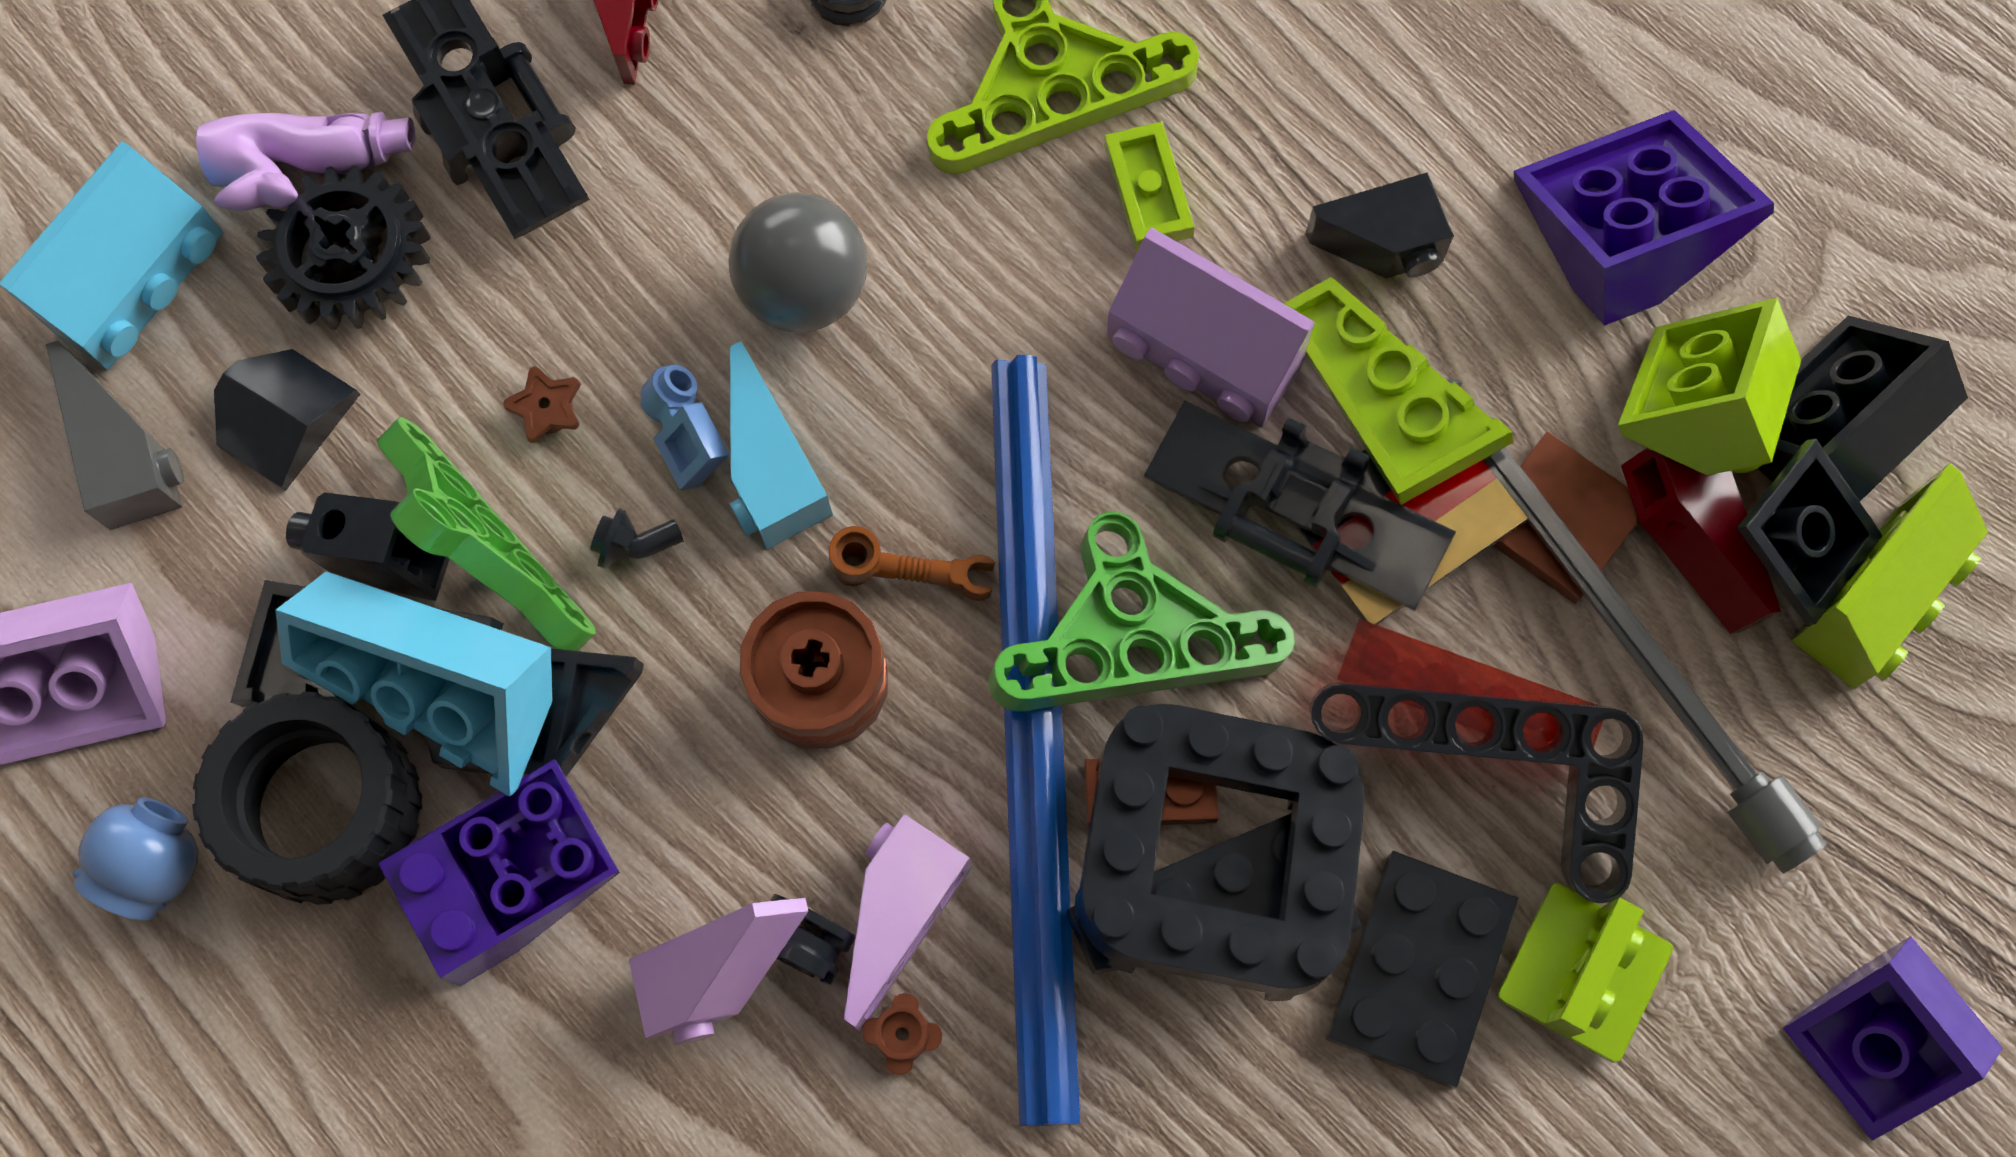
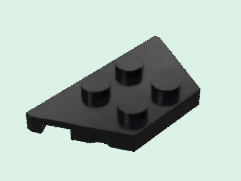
[426,648,644,778]

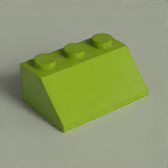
[1618,297,1801,475]
[1791,463,1988,689]

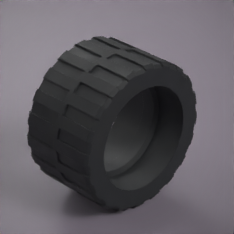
[192,691,422,905]

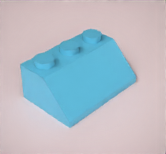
[0,141,224,370]

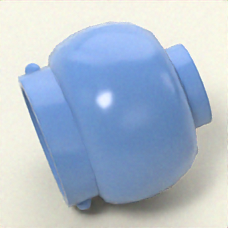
[73,798,199,921]

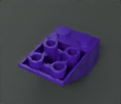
[378,759,620,987]

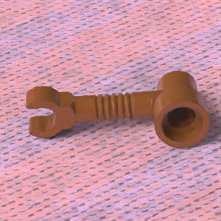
[829,526,996,601]

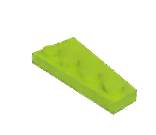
[1283,277,1514,505]

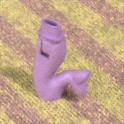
[196,112,416,211]

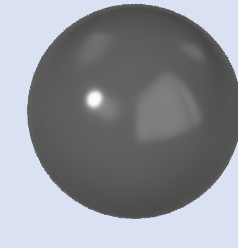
[728,192,868,333]

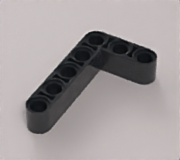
[1310,682,1644,904]

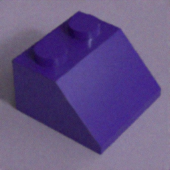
[1783,936,2003,1141]

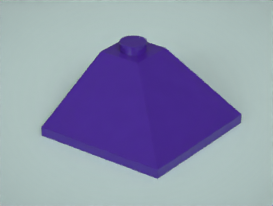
[1514,110,1774,326]

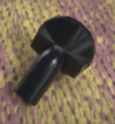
[590,508,684,569]

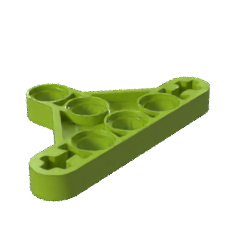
[927,0,1199,174]

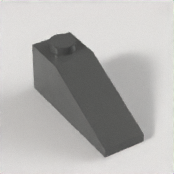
[46,341,184,530]

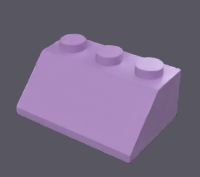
[1107,227,1315,427]
[0,583,166,765]

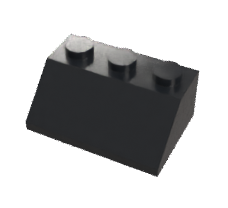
[1758,315,1968,501]

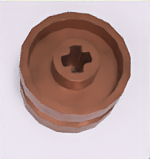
[740,591,888,748]

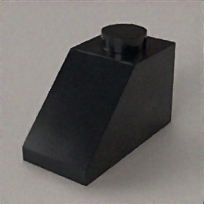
[1306,172,1454,279]

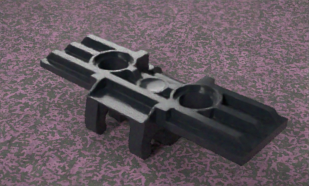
[382,0,590,239]
[1144,401,1456,611]

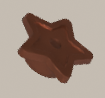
[503,366,581,443]

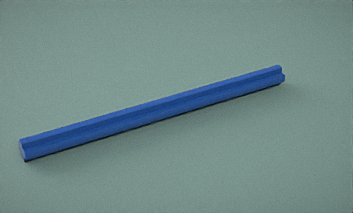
[991,355,1080,1127]

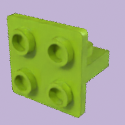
[1496,883,1673,1063]

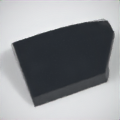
[214,349,360,491]

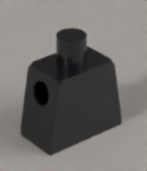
[286,492,449,601]

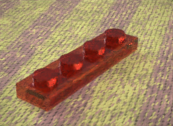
[1336,619,1604,749]

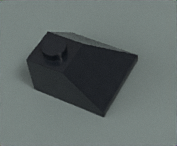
[1737,439,1883,624]

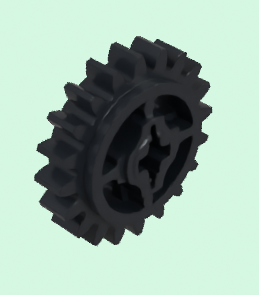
[256,165,431,330]

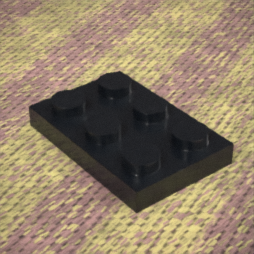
[1325,851,1518,1089]

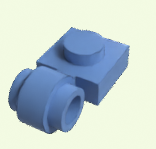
[641,365,729,490]

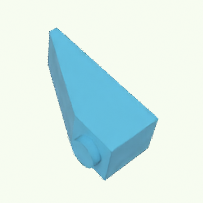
[729,341,833,549]

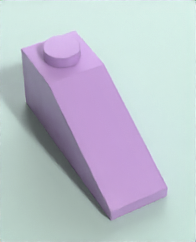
[844,814,972,1032]
[629,898,808,1045]

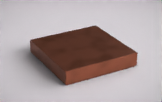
[1493,431,1639,605]

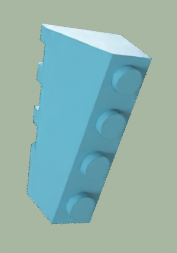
[276,571,552,796]

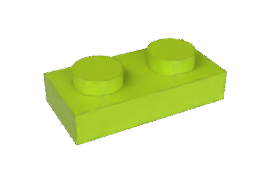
[1104,121,1195,251]

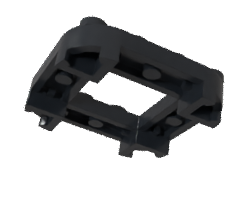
[1075,704,1365,1001]

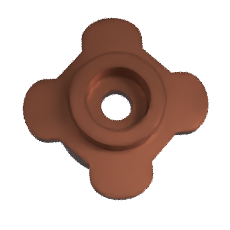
[862,993,942,1075]

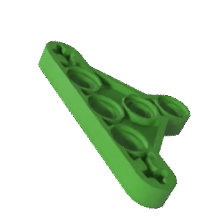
[377,417,596,651]
[988,512,1295,711]

